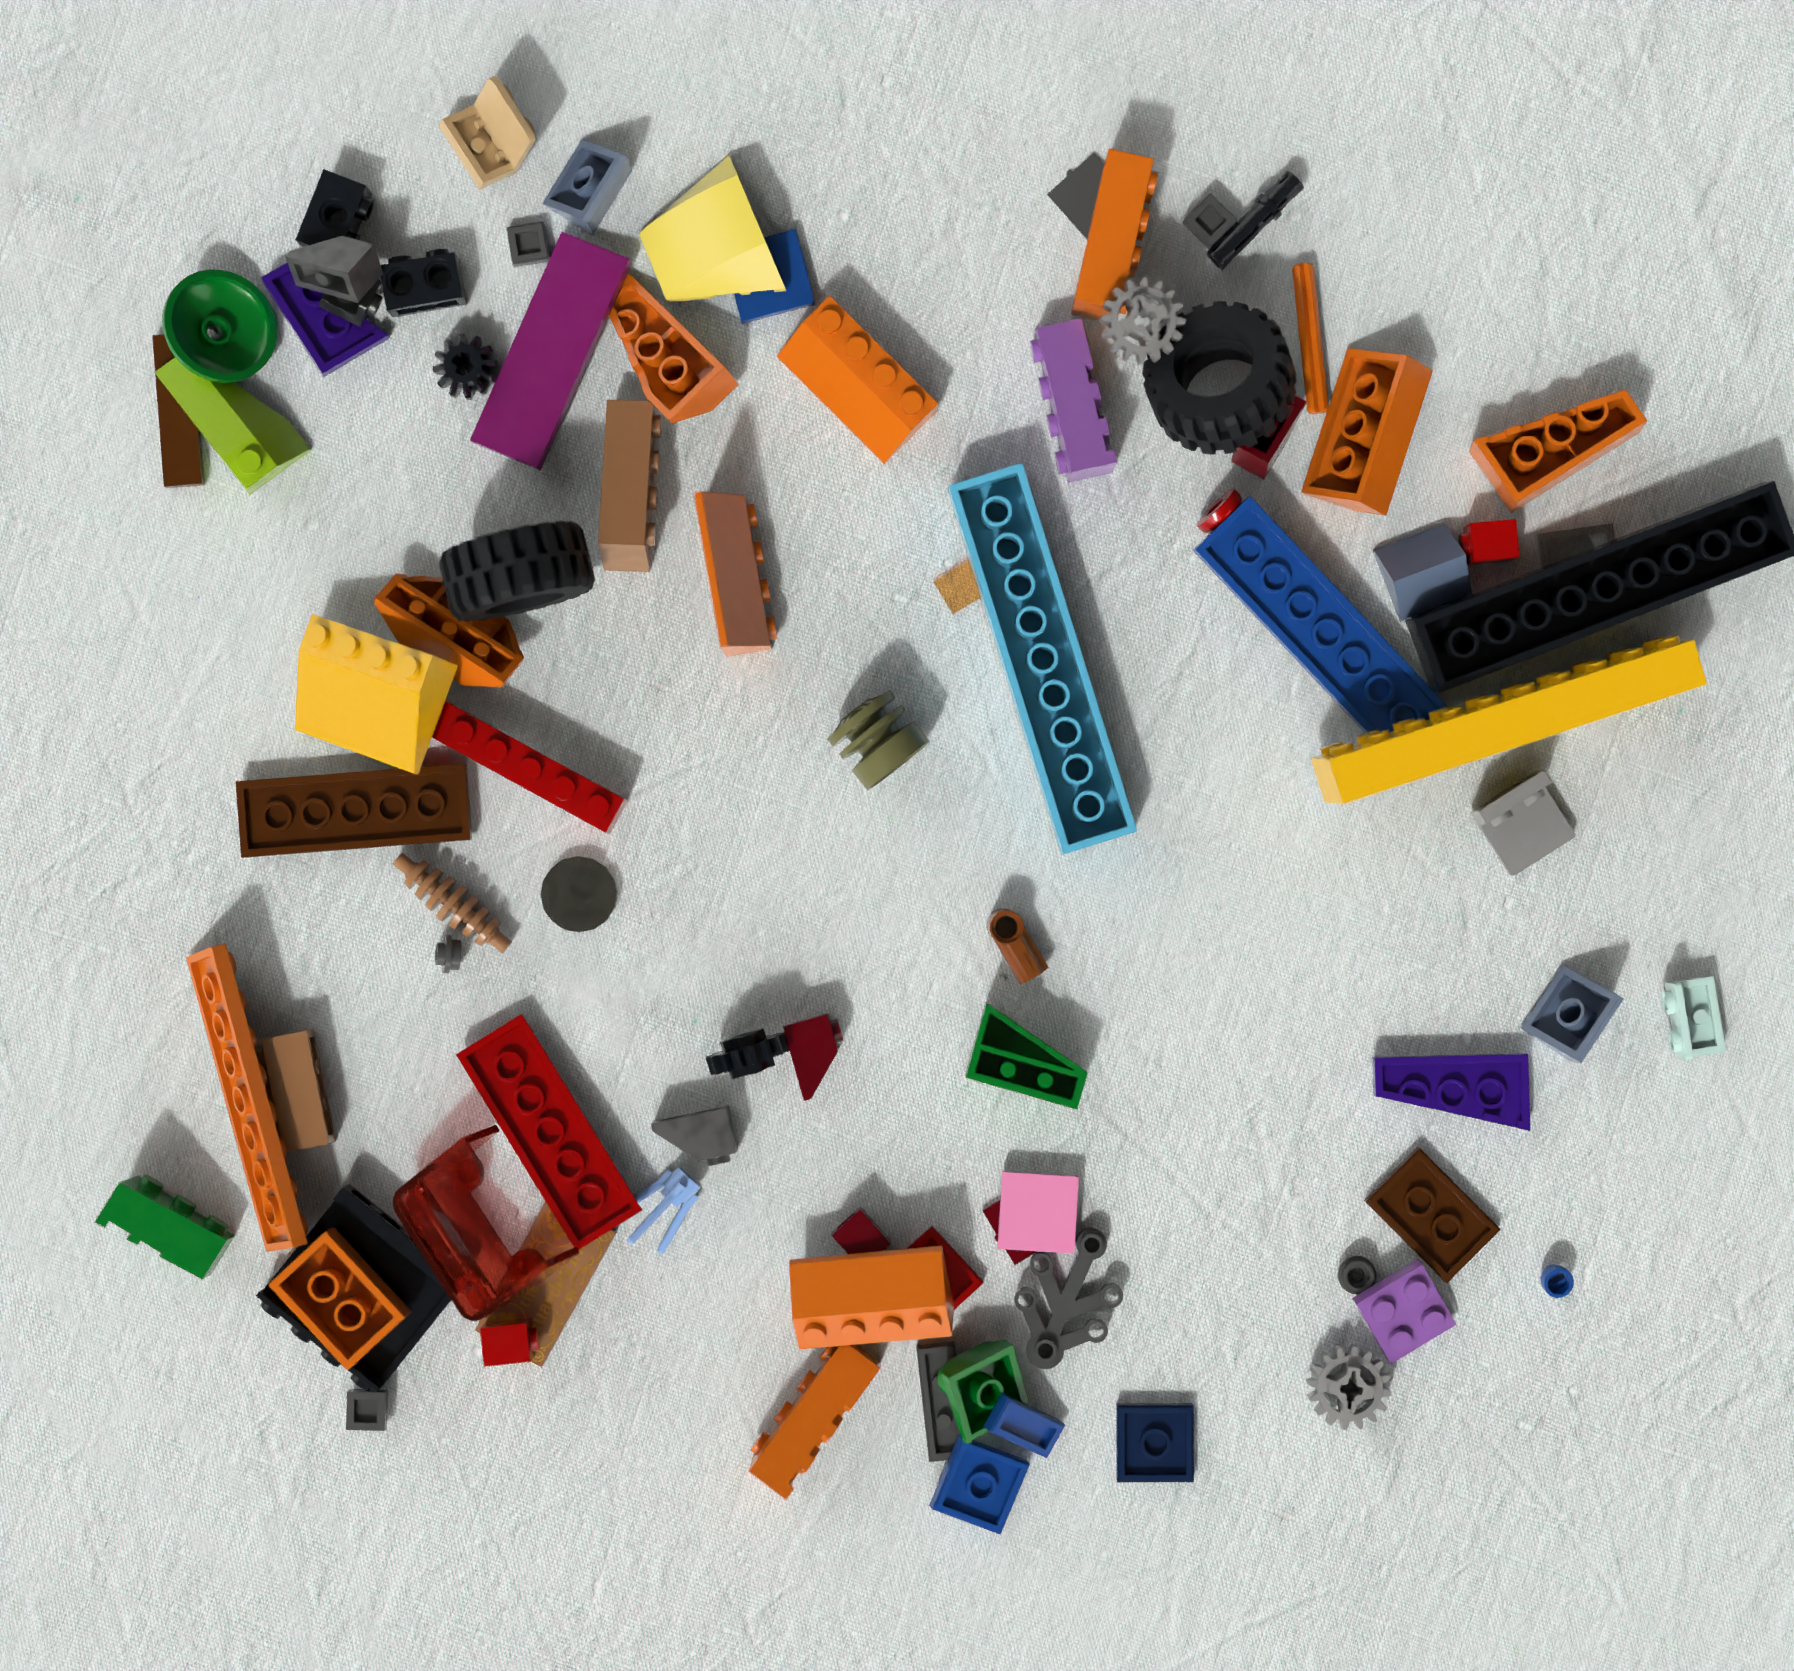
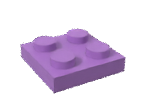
[1352,1259,1456,1364]

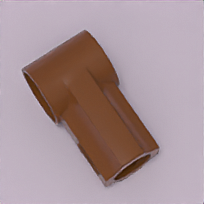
[987,909,1049,985]

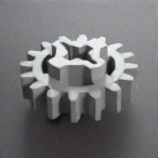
[1099,277,1186,365]
[1306,1344,1392,1430]

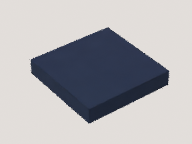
[1116,1403,1194,1482]

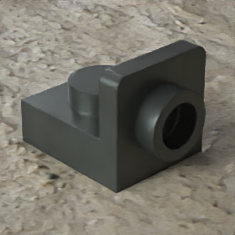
[319,279,383,327]

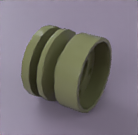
[827,690,930,791]

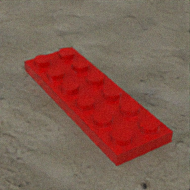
[456,1014,642,1252]

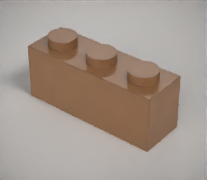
[258,1029,336,1152]

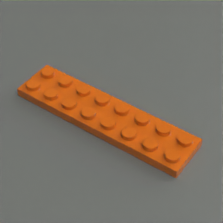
[186,943,308,1252]

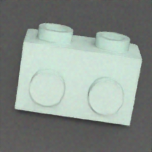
[1661,976,1726,1060]

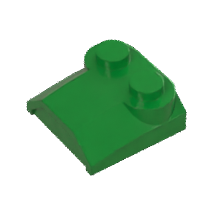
[937,1340,1030,1445]

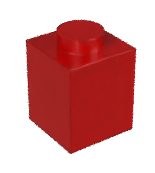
[1458,519,1520,565]
[480,1318,540,1367]

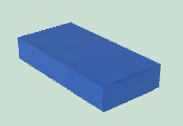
[984,1393,1065,1458]

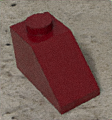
[1231,395,1307,480]
[783,1013,844,1101]

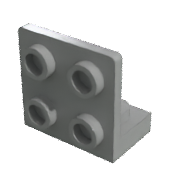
[1470,770,1575,876]

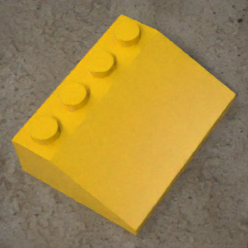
[295,614,458,775]

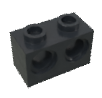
[381,249,468,318]

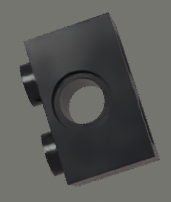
[295,169,374,247]

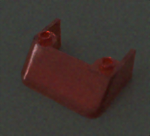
[393,1125,580,1321]

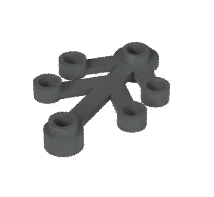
[1014,1227,1123,1369]

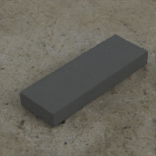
[916,1341,961,1462]

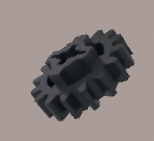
[705,1028,790,1079]

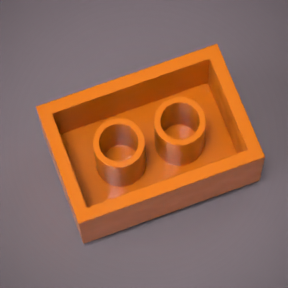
[268,1227,412,1371]

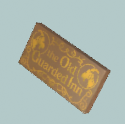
[475,1202,617,1368]

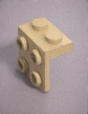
[439,76,535,190]

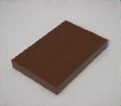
[1363,1147,1501,1283]

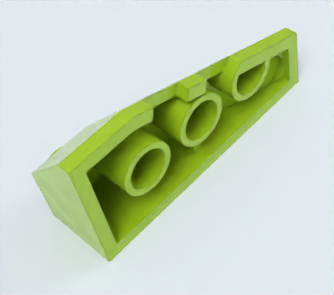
[154,357,311,496]

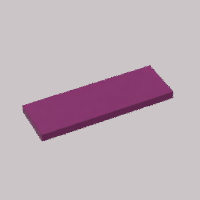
[470,231,632,471]

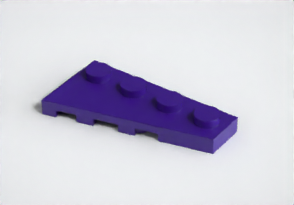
[1372,1053,1530,1131]

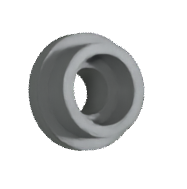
[435,935,461,974]
[1337,1256,1376,1295]

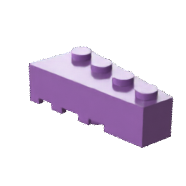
[1030,318,1117,483]

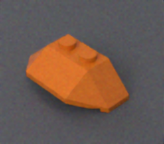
[374,573,524,687]

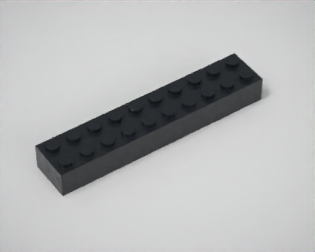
[1405,481,1794,693]

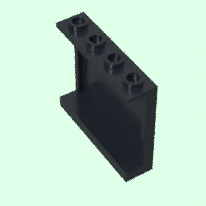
[256,1184,468,1393]

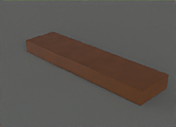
[152,334,205,488]

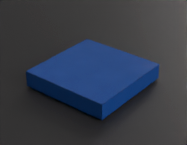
[734,229,815,324]
[929,1435,1030,1535]

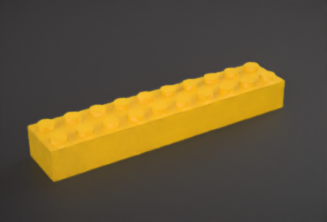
[1311,635,1707,804]

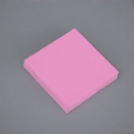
[997,1171,1079,1254]

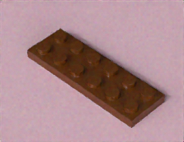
[235,763,472,858]

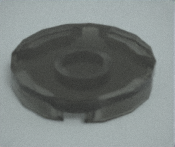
[540,856,618,932]

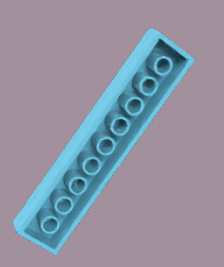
[948,463,1137,855]

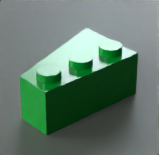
[965,1002,1088,1110]
[95,1175,235,1279]

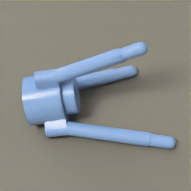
[627,1167,701,1254]

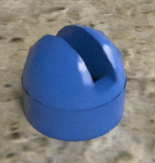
[1540,1264,1574,1298]

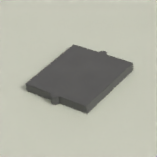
[1047,153,1104,240]

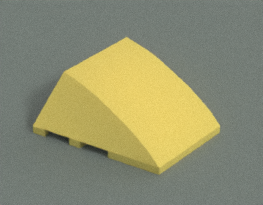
[639,155,786,302]

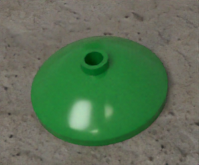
[162,269,277,383]

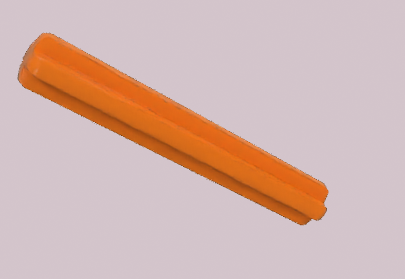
[1292,263,1329,414]

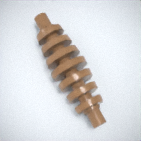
[393,853,512,954]

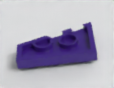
[261,262,389,377]

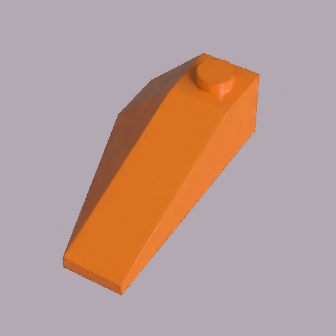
[609,274,739,423]

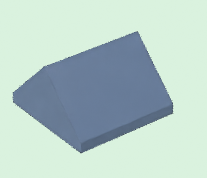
[542,139,632,235]
[1373,523,1472,622]
[1521,965,1624,1064]

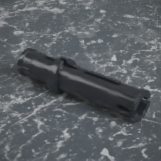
[1206,171,1304,270]

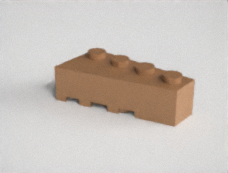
[598,399,662,572]

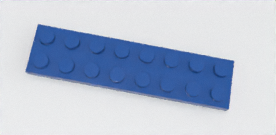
[1193,496,1448,733]

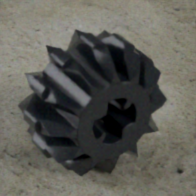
[432,334,499,400]

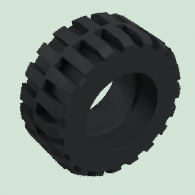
[1142,301,1297,455]
[439,521,595,621]

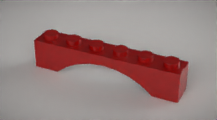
[432,700,628,834]

